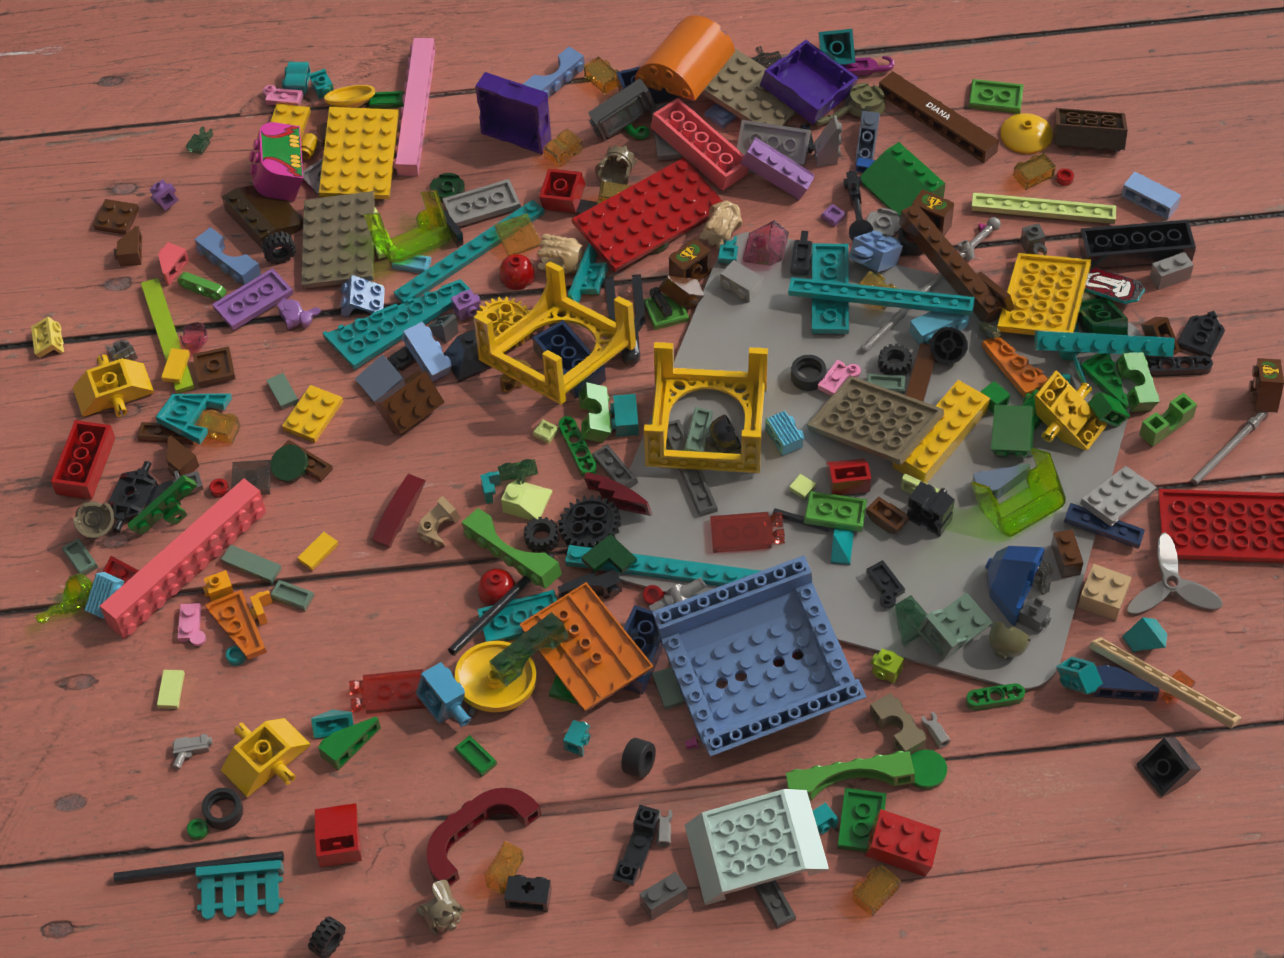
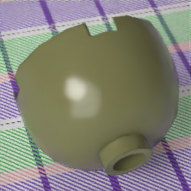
[989,621,1031,659]

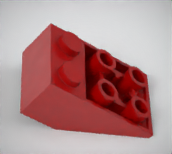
[315,803,362,867]

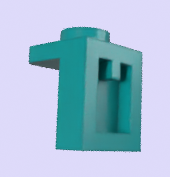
[480,471,501,504]

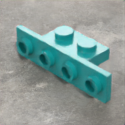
[568,244,609,303]

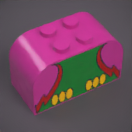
[249,122,303,201]

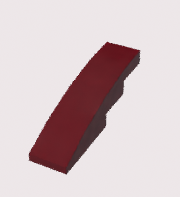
[584,472,652,516]
[372,473,426,547]

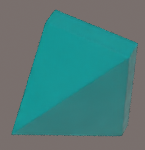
[831,528,854,565]
[311,709,354,738]

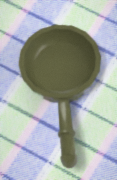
[815,83,885,127]

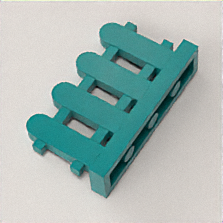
[196,860,284,920]

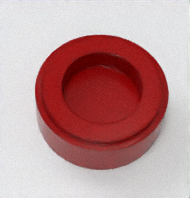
[1056,168,1074,186]
[209,478,229,498]
[643,585,663,605]

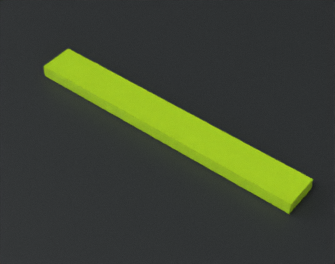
[141,278,195,394]

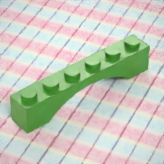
[462,508,562,589]
[786,751,915,801]

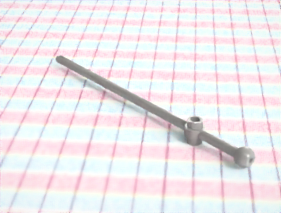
[861,217,1001,352]

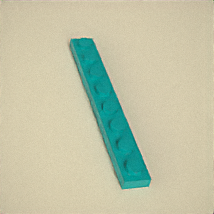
[1033,330,1175,357]

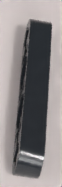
[1145,356,1213,377]

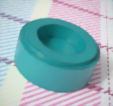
[225,645,246,666]

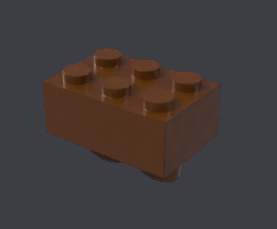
[374,371,445,434]

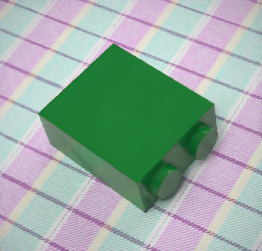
[991,405,1035,458]

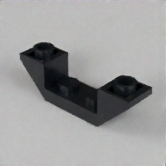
[613,804,660,886]

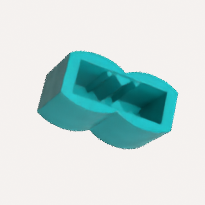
[282,62,311,94]

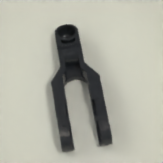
[605,274,646,365]

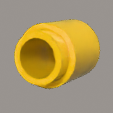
[301,133,319,159]

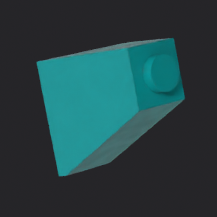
[818,28,855,65]

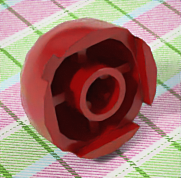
[499,254,535,290]
[478,569,516,606]

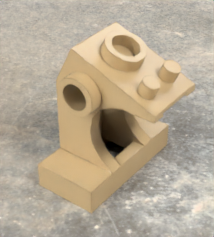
[417,496,461,548]

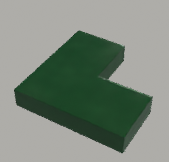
[581,534,637,573]

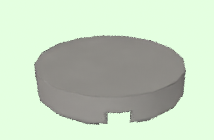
[867,208,901,237]

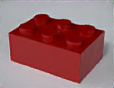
[865,809,941,877]

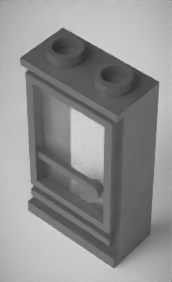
[588,79,656,141]

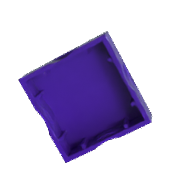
[760,40,858,124]
[475,72,552,155]

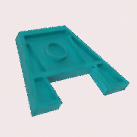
[156,393,232,445]

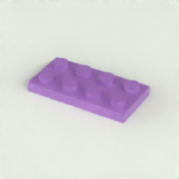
[212,268,293,331]

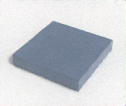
[355,354,405,401]

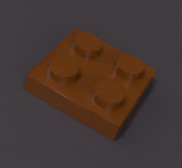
[93,199,139,235]
[193,346,236,387]

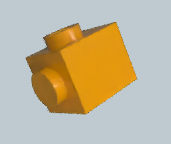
[203,570,234,601]

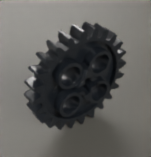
[558,495,621,548]

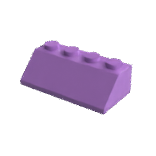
[740,137,814,200]

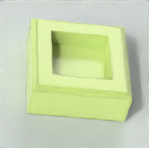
[533,420,559,444]
[789,474,816,500]

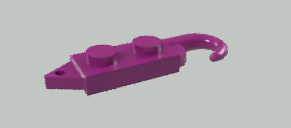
[841,56,895,75]

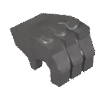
[106,339,138,361]

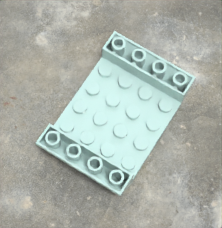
[685,789,829,905]

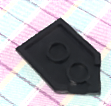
[1177,311,1225,358]

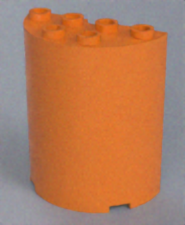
[635,15,735,101]

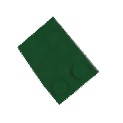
[1077,297,1128,335]

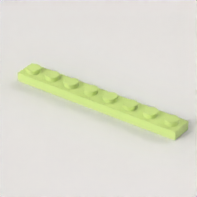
[971,193,1116,224]

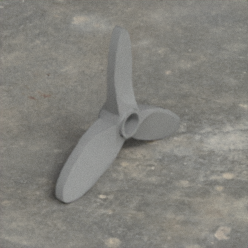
[1127,533,1223,615]

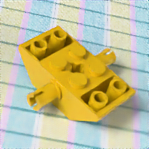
[72,355,154,417]
[1034,370,1108,451]
[221,718,311,798]

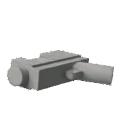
[172,734,213,770]

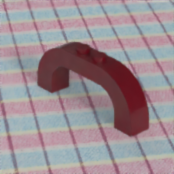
[427,788,542,886]

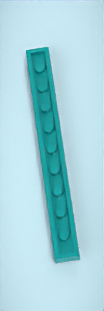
[393,199,545,304]
[788,277,974,316]
[565,545,761,586]

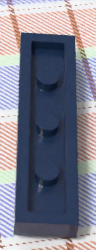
[1063,503,1145,549]

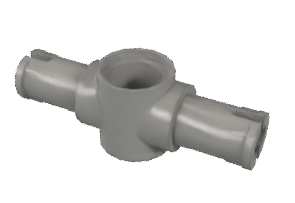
[649,577,706,611]

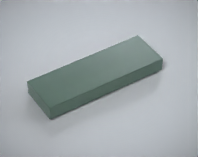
[684,407,713,452]
[221,545,282,584]

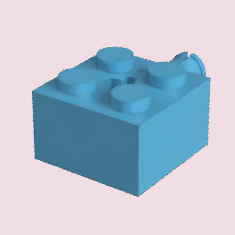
[416,662,471,727]

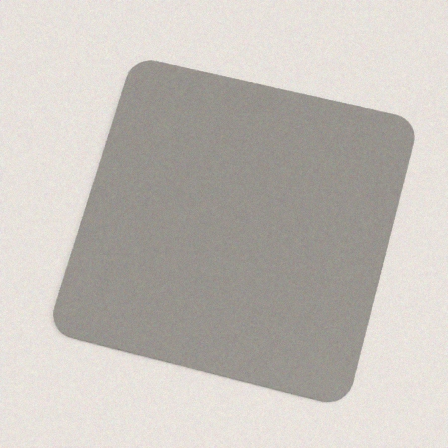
[607,232,1145,690]

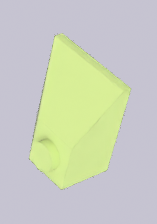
[501,480,552,520]

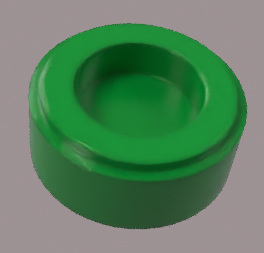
[187,818,209,841]

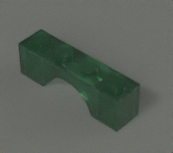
[489,612,568,687]

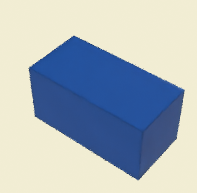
[856,157,875,173]

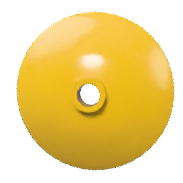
[324,85,375,108]
[1000,113,1053,154]

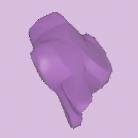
[277,298,321,330]

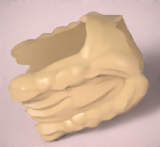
[699,200,743,251]
[537,234,583,274]

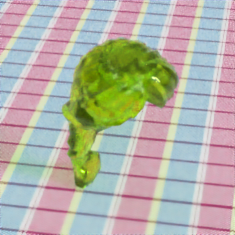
[35,574,93,624]

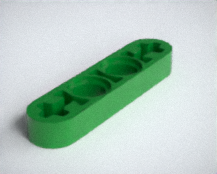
[559,416,597,477]

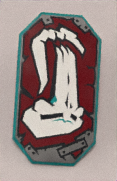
[1084,268,1145,304]

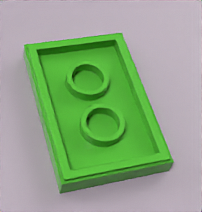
[968,79,1024,114]
[804,491,867,532]

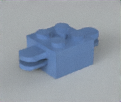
[849,231,903,272]

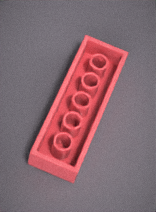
[651,98,749,191]

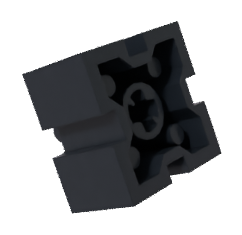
[907,482,955,537]

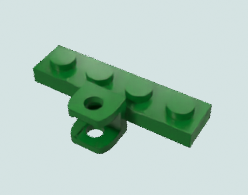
[127,475,197,535]

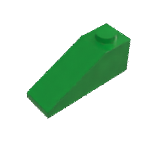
[318,716,381,771]

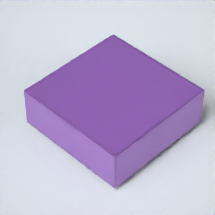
[821,204,846,227]

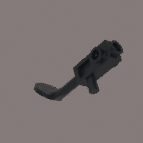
[843,171,874,241]

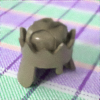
[595,145,638,189]
[73,501,114,538]
[416,880,466,935]

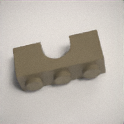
[869,693,927,756]

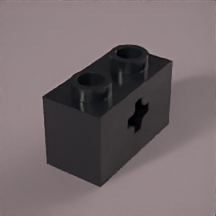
[504,874,552,912]

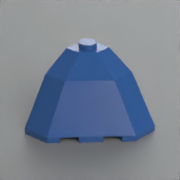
[985,546,1045,626]

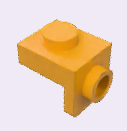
[250,590,273,626]

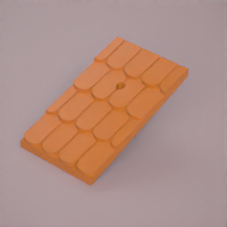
[519,582,654,712]

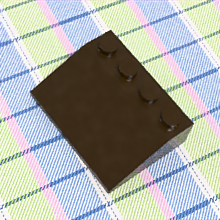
[1054,108,1128,152]
[222,185,304,249]

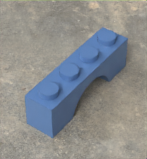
[523,47,585,98]
[194,227,261,285]

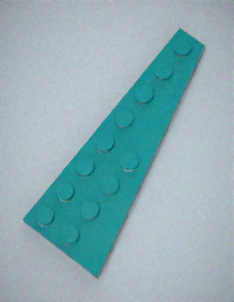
[322,279,470,370]

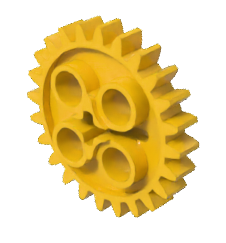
[476,297,533,349]

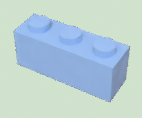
[1121,172,1181,220]
[402,322,452,382]

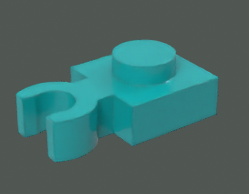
[718,236,738,264]

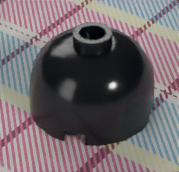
[930,327,968,364]
[707,414,741,453]

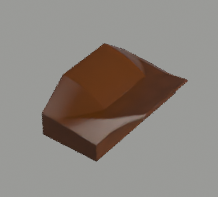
[866,496,909,534]

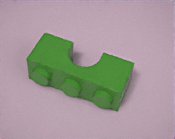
[1115,352,1160,412]
[579,382,612,443]
[1139,392,1197,447]

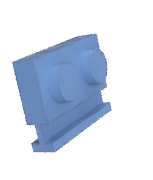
[705,103,738,129]

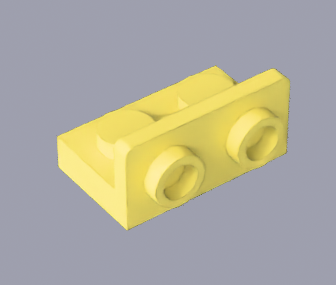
[31,317,64,358]

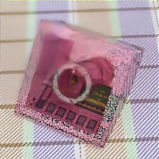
[743,220,789,266]

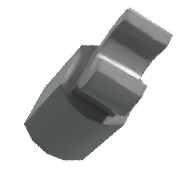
[921,712,951,749]
[656,810,673,847]

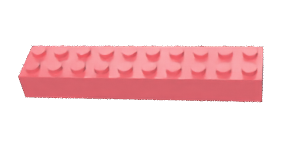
[100,478,266,639]

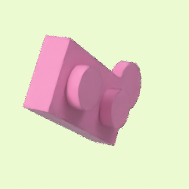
[263,85,303,106]
[818,360,861,396]
[178,603,206,646]

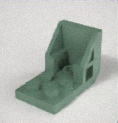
[917,592,993,661]

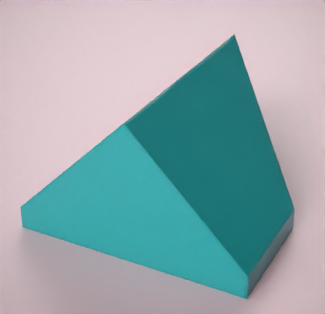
[1122,617,1167,653]

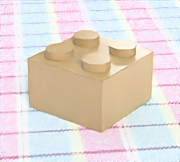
[1078,564,1132,621]

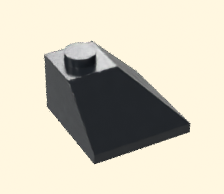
[443,329,492,382]

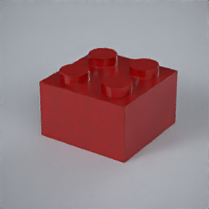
[539,168,586,213]

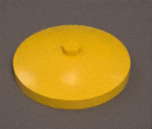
[455,641,536,712]

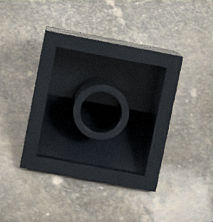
[1136,737,1201,797]

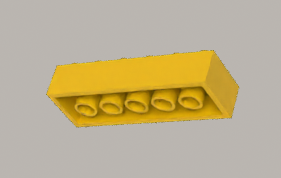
[892,380,990,483]

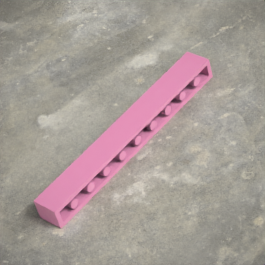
[393,38,435,176]

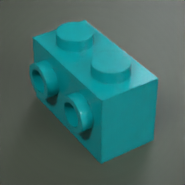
[1056,656,1103,694]

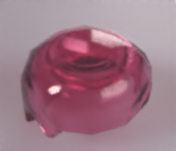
[180,322,208,350]

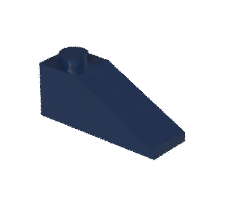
[1094,665,1159,702]

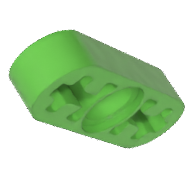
[177,272,227,301]

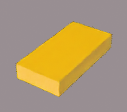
[161,348,190,383]
[297,532,339,571]

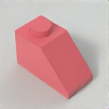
[158,242,189,285]

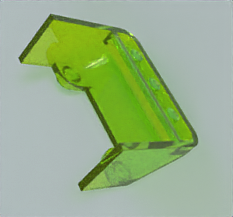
[364,190,451,263]
[971,448,1066,537]

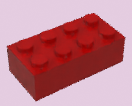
[51,420,115,500]

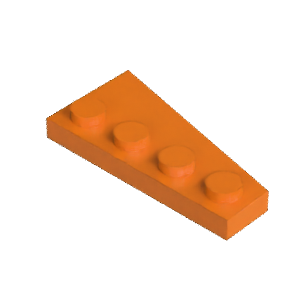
[981,337,1048,397]
[205,589,267,660]

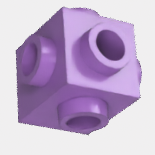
[149,179,179,210]
[451,289,481,321]

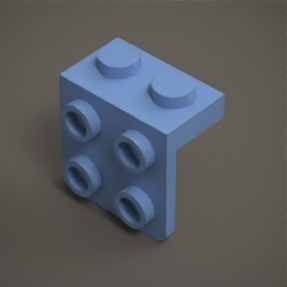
[339,275,385,317]

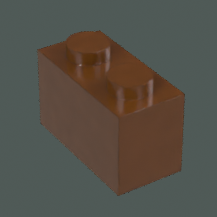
[1051,529,1084,578]

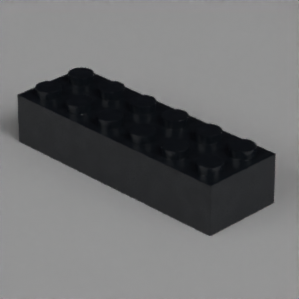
[1078,220,1196,269]

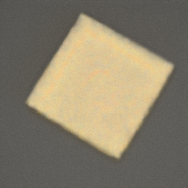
[494,213,541,256]

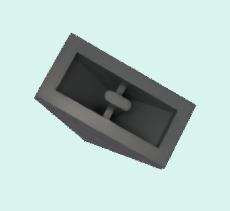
[428,314,459,343]

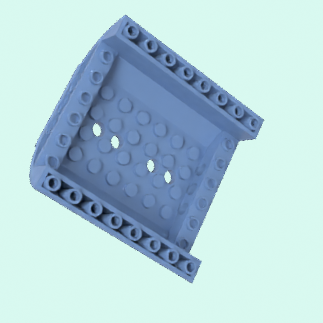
[652,555,867,757]

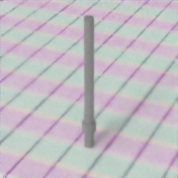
[1191,412,1267,485]

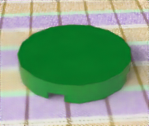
[911,749,948,790]

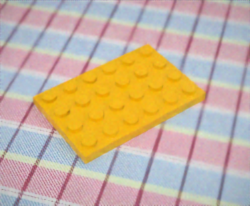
[319,107,399,199]
[997,253,1091,335]

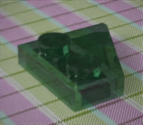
[895,595,928,646]

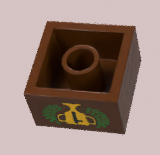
[912,189,954,236]
[668,238,710,282]
[1249,358,1284,413]

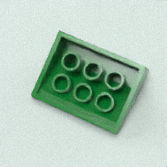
[861,142,946,217]

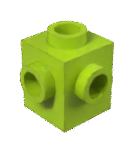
[871,648,904,684]

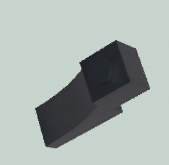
[558,569,622,599]

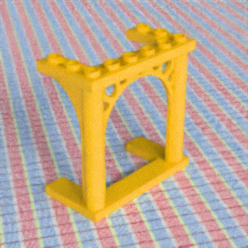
[473,261,636,405]
[644,342,768,473]

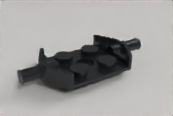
[108,461,158,533]

